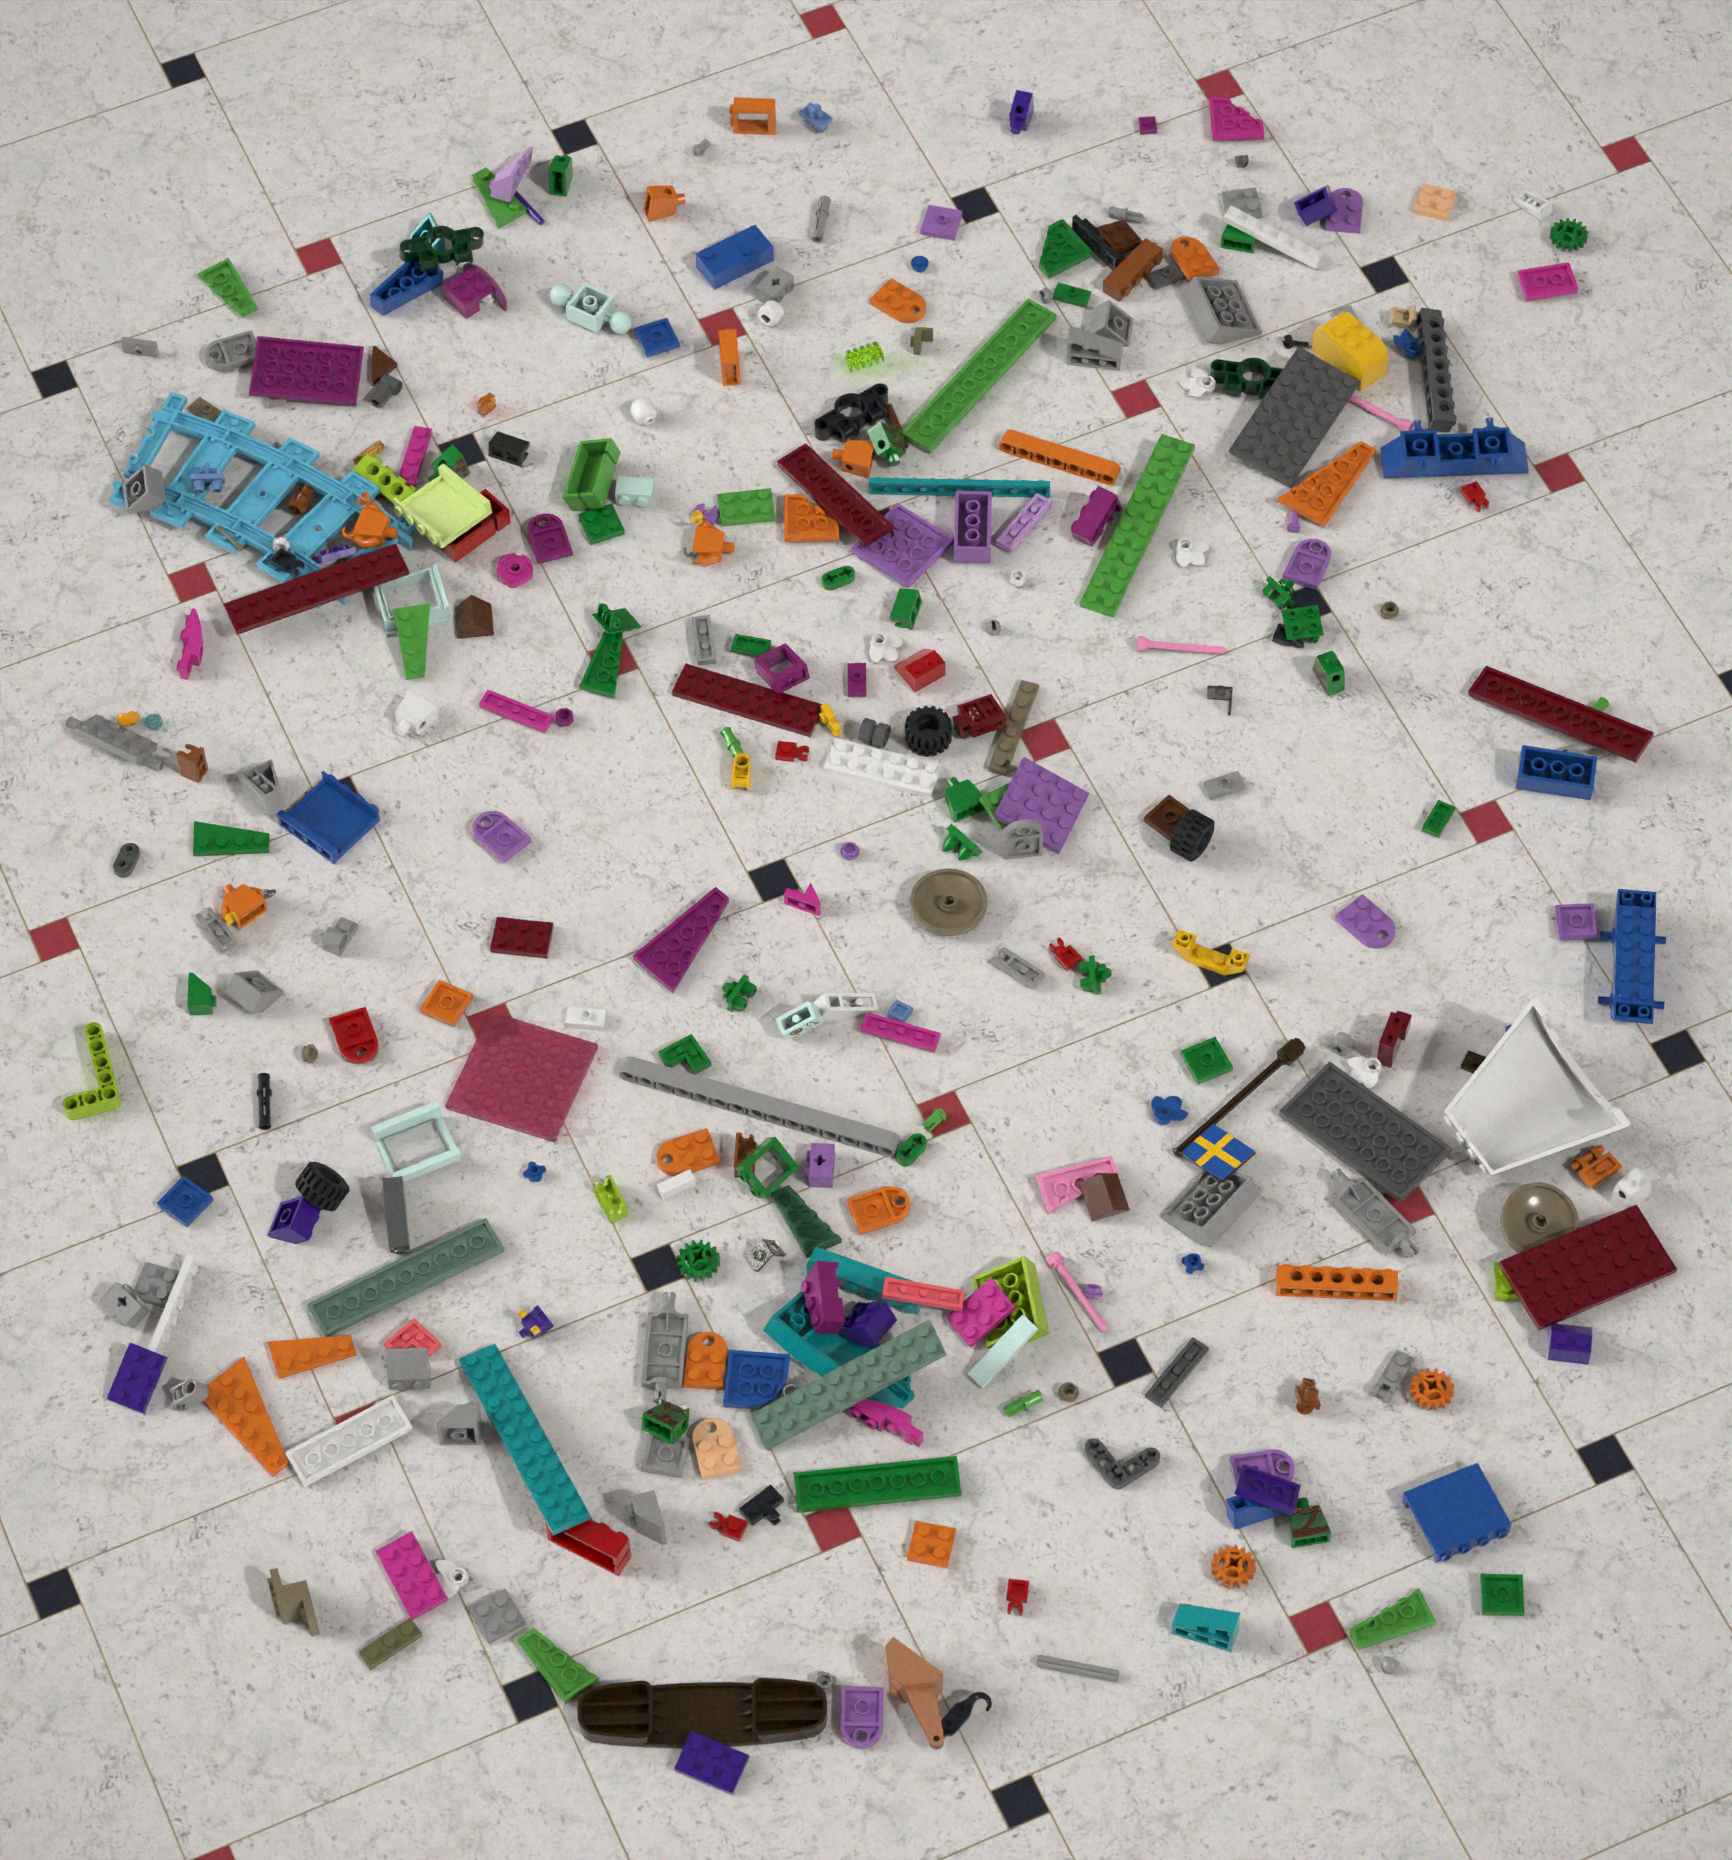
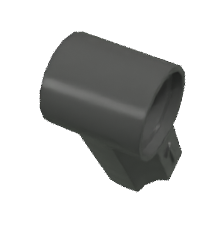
[369,374,403,409]

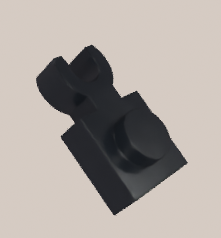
[270,548,305,575]
[1272,623,1307,648]

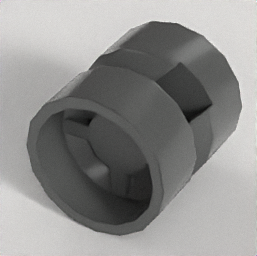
[858,718,891,748]

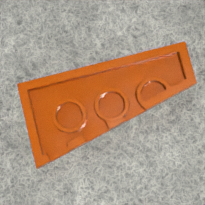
[268,1335,357,1379]

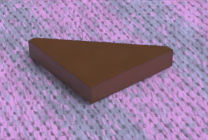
[371,346,398,385]

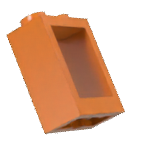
[730,97,776,135]
[718,329,741,386]

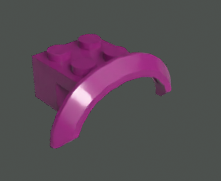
[443,263,507,319]

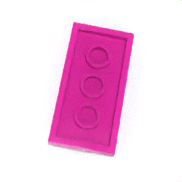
[376,1531,449,1620]

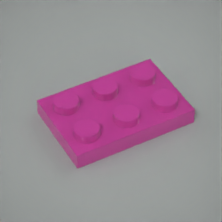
[1517,262,1578,302]
[946,1278,1017,1348]

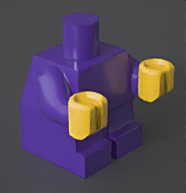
[517,1305,554,1338]

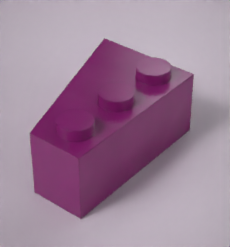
[1071,486,1122,547]

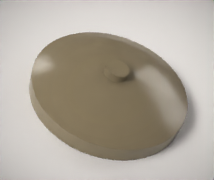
[910,868,987,936]
[1500,1182,1579,1253]

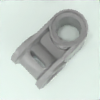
[170,1378,209,1411]

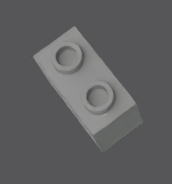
[755,266,794,303]
[100,1282,150,1329]

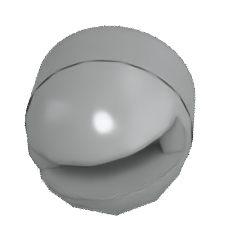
[1038,288,1054,304]
[986,620,1001,636]
[1381,1656,1400,1674]

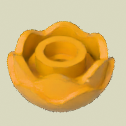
[117,711,140,727]

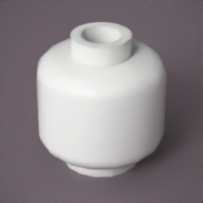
[758,300,784,327]
[631,398,657,425]

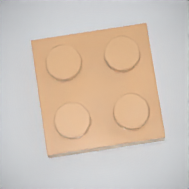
[1413,183,1457,221]

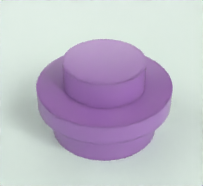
[841,842,860,860]
[1083,1284,1103,1300]

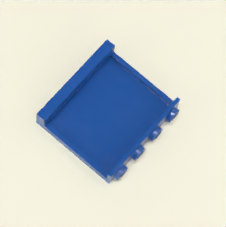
[277,771,380,864]
[1402,1462,1511,1563]

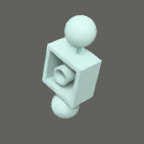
[550,282,632,334]

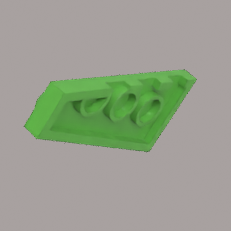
[472,167,527,229]
[198,258,258,318]
[394,603,430,680]
[1349,1588,1435,1650]
[517,1628,599,1704]

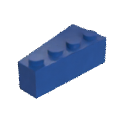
[370,261,443,316]

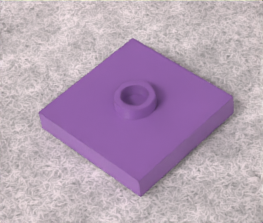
[920,205,963,241]
[1555,903,1598,941]

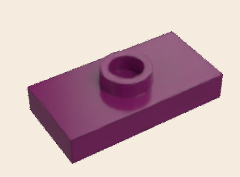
[848,663,866,697]

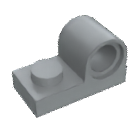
[322,917,359,957]

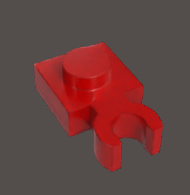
[1460,481,1489,512]
[775,741,809,762]
[1049,938,1082,971]
[709,1512,748,1542]
[1006,1578,1029,1616]

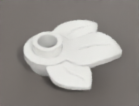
[1180,368,1216,397]
[1176,538,1209,568]
[868,633,903,663]
[1346,1056,1382,1089]
[436,1560,469,1598]

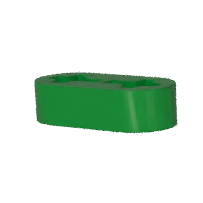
[822,566,855,590]
[896,1133,927,1167]

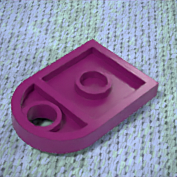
[527,513,573,564]

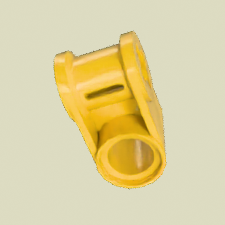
[731,753,751,790]

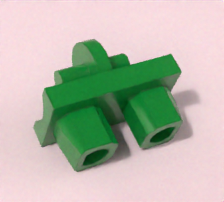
[1262,576,1295,610]
[1080,955,1112,995]
[722,974,757,1012]

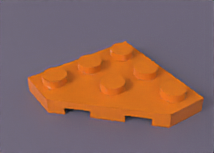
[784,494,839,542]

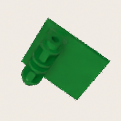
[592,603,641,634]
[1281,605,1324,643]

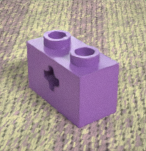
[805,1143,835,1188]

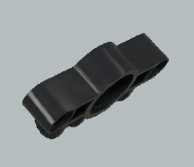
[814,383,889,443]

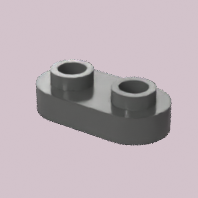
[113,843,140,878]

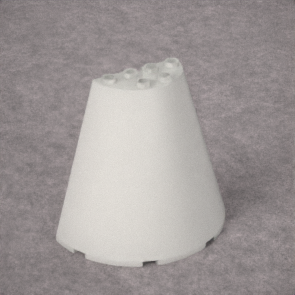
[1443,997,1631,1176]

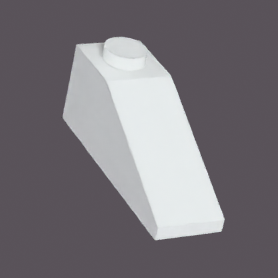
[814,993,879,1020]

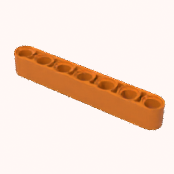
[999,429,1121,485]

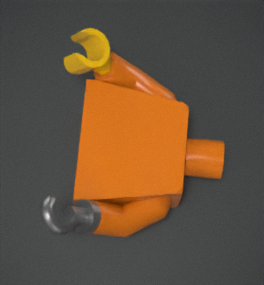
[683,510,735,567]
[221,884,276,930]

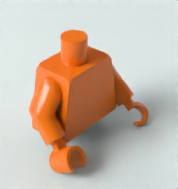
[342,492,398,549]

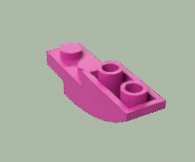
[177,608,204,680]
[848,1400,923,1447]

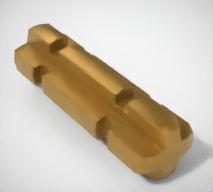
[353,441,385,465]

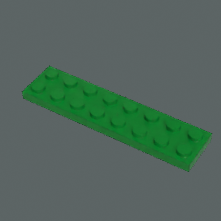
[794,1456,962,1513]

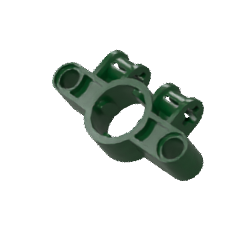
[399,226,484,272]
[1210,358,1283,400]

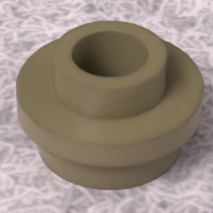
[1380,601,1399,619]
[302,1044,318,1063]
[1059,1382,1079,1402]

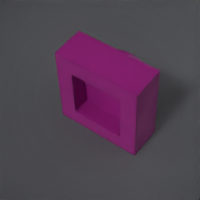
[1138,116,1157,135]

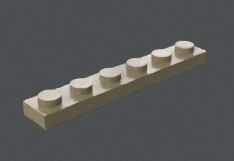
[988,680,1039,776]

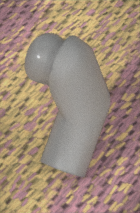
[692,139,711,156]

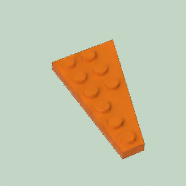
[202,1357,289,1477]

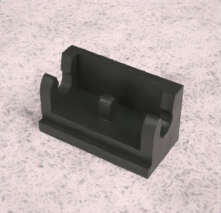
[488,431,530,467]

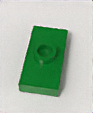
[1053,282,1092,308]
[731,634,771,657]
[1422,800,1455,838]

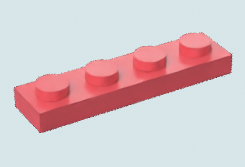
[882,1277,965,1312]

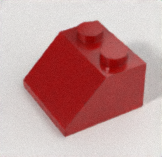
[894,649,946,692]

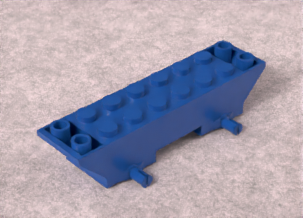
[1380,417,1529,478]
[1597,889,1666,1024]

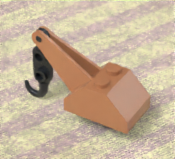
[885,1637,992,1750]

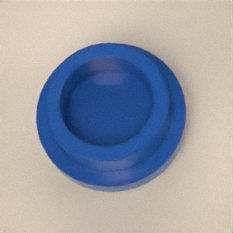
[911,256,929,272]

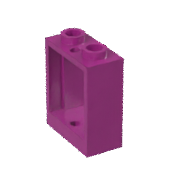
[754,643,810,694]

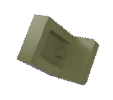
[910,327,933,355]

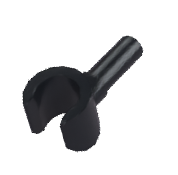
[1283,335,1309,349]

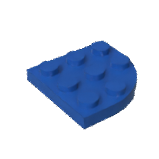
[723,1350,790,1409]

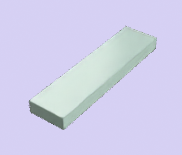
[968,1315,1038,1388]

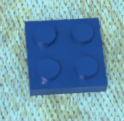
[634,318,680,358]
[157,1176,214,1227]

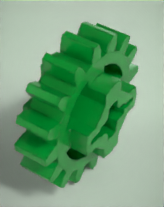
[1549,218,1588,252]
[677,1240,720,1282]

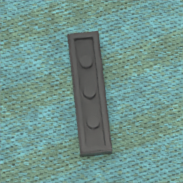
[1145,1337,1209,1408]

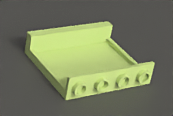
[393,464,492,549]

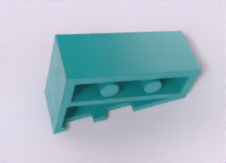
[1171,1603,1240,1652]

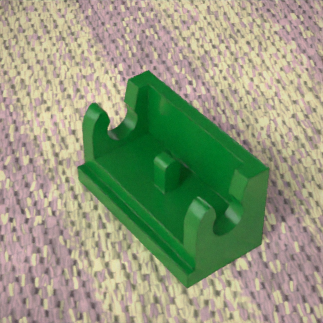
[890,588,922,630]

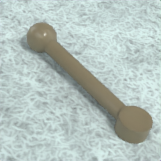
[216,525,243,551]

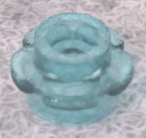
[145,713,163,731]

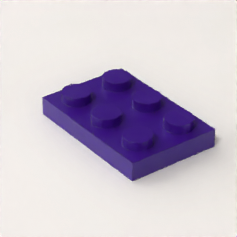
[107,1342,168,1414]
[1234,1464,1301,1515]
[674,1731,750,1796]

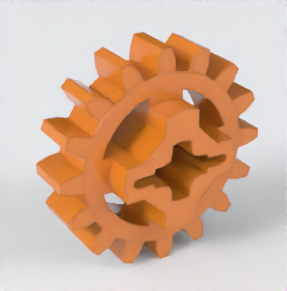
[1410,1368,1454,1411]
[1211,1544,1256,1589]

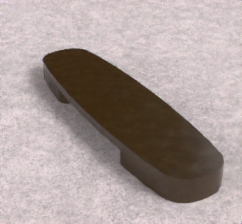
[577,1677,828,1748]

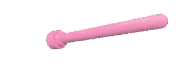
[1349,395,1414,431]
[1137,636,1226,654]
[1046,1252,1107,1331]

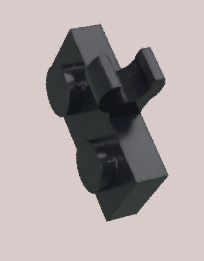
[739,1485,784,1526]

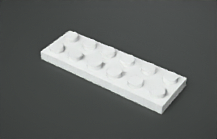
[824,738,942,798]
[285,1395,413,1487]

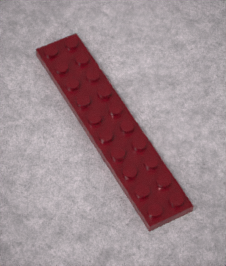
[224,544,409,635]
[1468,666,1654,763]

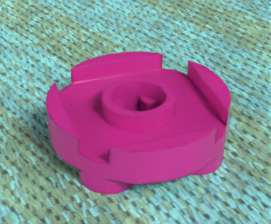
[497,553,533,588]

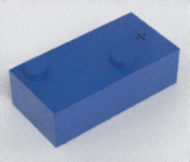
[695,225,774,290]
[1515,745,1597,800]

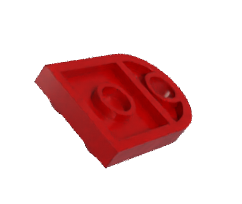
[329,1007,379,1064]

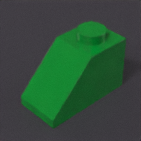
[187,972,217,1015]

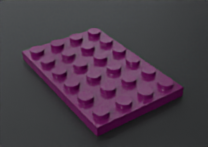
[249,336,364,406]

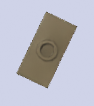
[188,397,222,422]

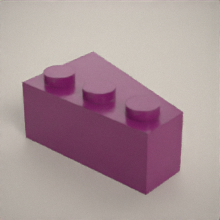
[801,1261,845,1335]

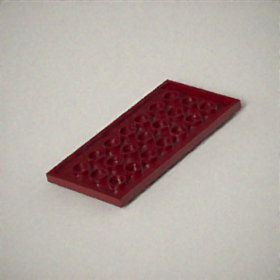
[1498,1204,1677,1331]

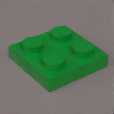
[578,503,625,545]
[1180,1037,1233,1085]
[1480,1574,1525,1616]

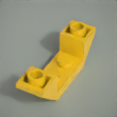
[1171,929,1251,976]

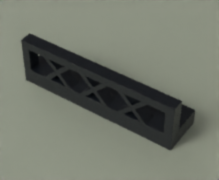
[1072,214,1126,271]

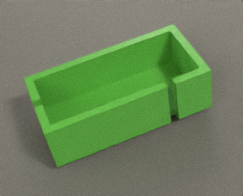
[563,438,620,511]

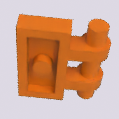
[1569,1145,1622,1190]

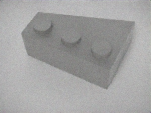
[1067,326,1123,371]
[239,759,286,816]

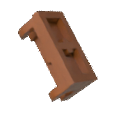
[176,744,208,783]
[734,1132,757,1178]

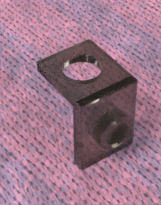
[1207,685,1233,716]
[746,1239,786,1272]

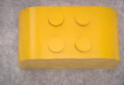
[1312,311,1388,392]

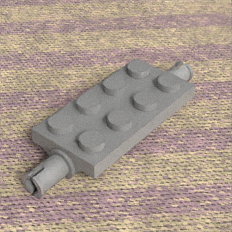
[66,714,165,771]
[1330,1168,1420,1258]
[641,1292,689,1404]

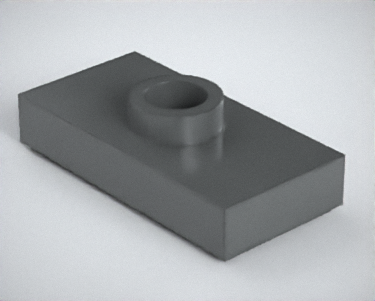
[1147,263,1186,290]

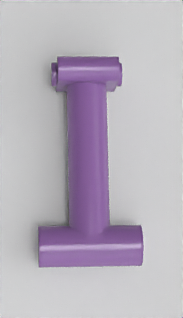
[1287,510,1300,533]

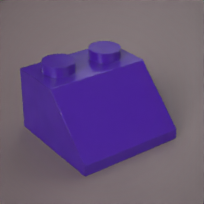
[267,1196,321,1244]
[1548,1323,1592,1365]

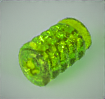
[845,341,884,373]

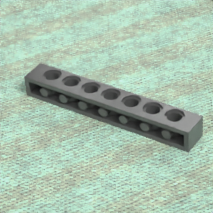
[1416,308,1457,433]

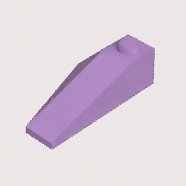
[489,147,533,203]

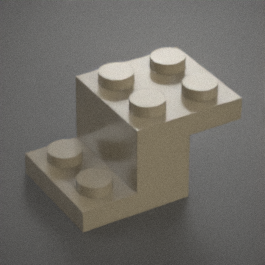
[267,1568,320,1636]

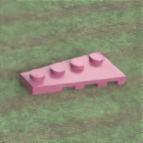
[1036,1156,1118,1214]

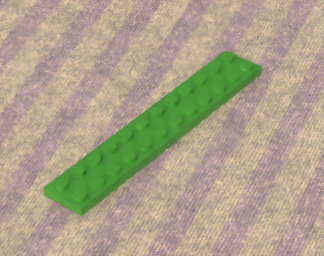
[902,298,1057,453]
[1080,434,1195,618]

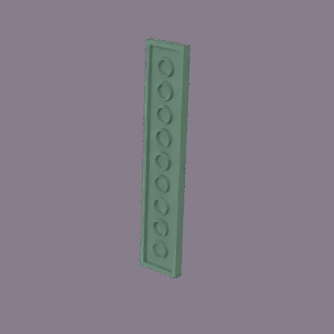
[307,1218,505,1337]
[751,1320,947,1451]

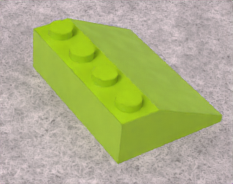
[972,1256,1050,1349]

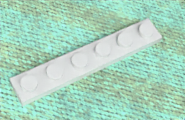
[1222,205,1324,269]
[148,1254,198,1355]

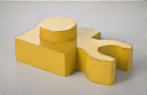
[819,703,841,737]

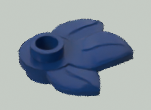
[1393,329,1420,358]
[1151,1096,1188,1125]

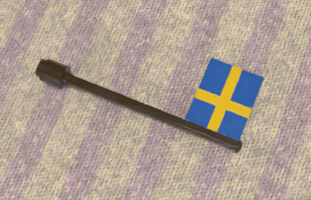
[1173,1038,1306,1183]

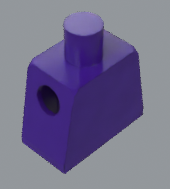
[1009,90,1034,135]

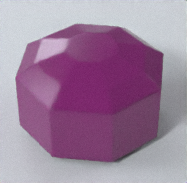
[555,708,574,727]

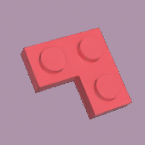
[384,1318,442,1357]

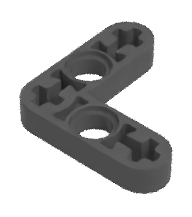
[1085,1438,1160,1489]

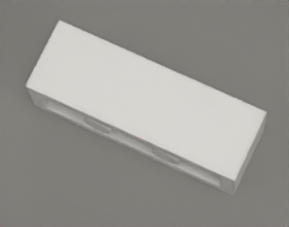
[657,1169,696,1200]

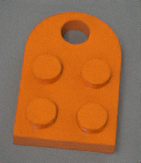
[1171,236,1220,281]
[869,278,926,323]
[657,1128,720,1177]
[846,1186,910,1235]
[683,1332,728,1390]

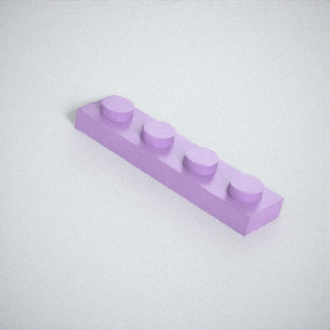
[996,493,1052,553]

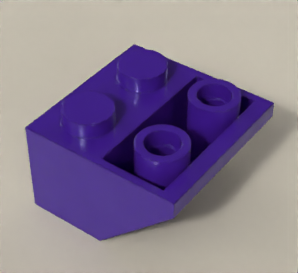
[1294,184,1338,227]
[839,1301,897,1347]

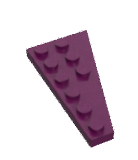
[633,887,729,993]

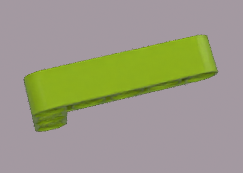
[63,1022,121,1120]

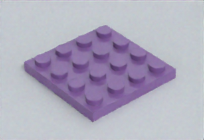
[851,503,954,589]
[993,757,1090,854]

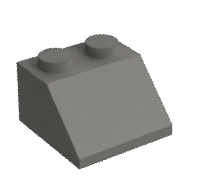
[1090,300,1133,347]
[123,464,166,513]
[225,970,284,1014]
[386,1348,431,1391]
[436,1403,482,1445]
[628,1490,667,1545]

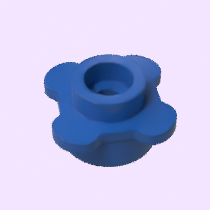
[523,1162,546,1182]
[1181,1253,1204,1274]

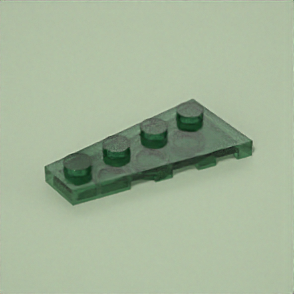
[771,1185,842,1258]

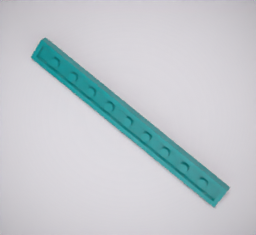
[869,477,1050,498]

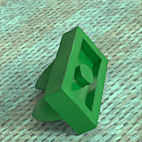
[942,824,983,861]

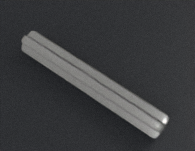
[1037,1655,1119,1682]

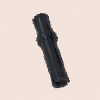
[256,1073,272,1130]

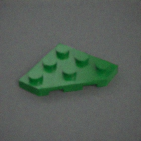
[1039,219,1093,279]

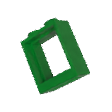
[735,1137,799,1198]

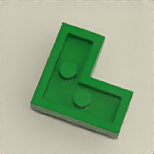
[658,1034,712,1075]

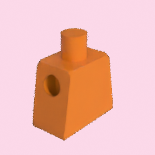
[643,185,686,222]
[832,440,876,479]

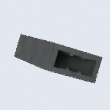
[382,1176,410,1254]

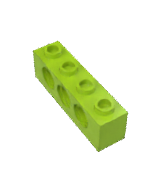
[353,453,418,504]

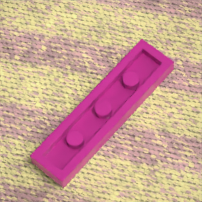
[399,426,432,488]
[479,690,554,733]
[861,1012,941,1053]

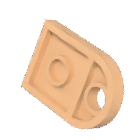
[692,1418,742,1480]

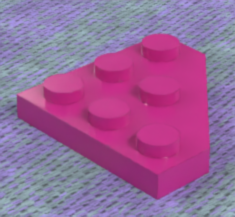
[1209,97,1264,141]

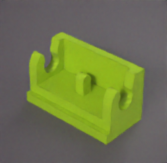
[594,1174,628,1223]

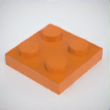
[420,980,473,1027]
[907,1521,956,1569]

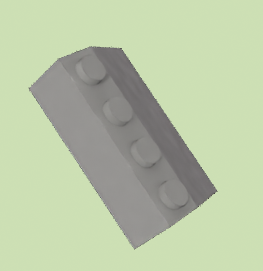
[1184,276,1262,344]
[1161,1170,1260,1247]

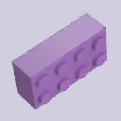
[954,491,992,563]

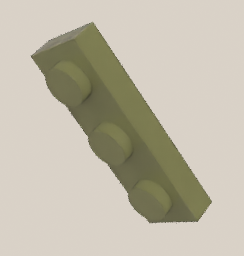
[358,1618,422,1671]

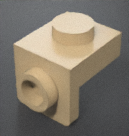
[1390,304,1418,329]

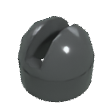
[1235,155,1249,168]

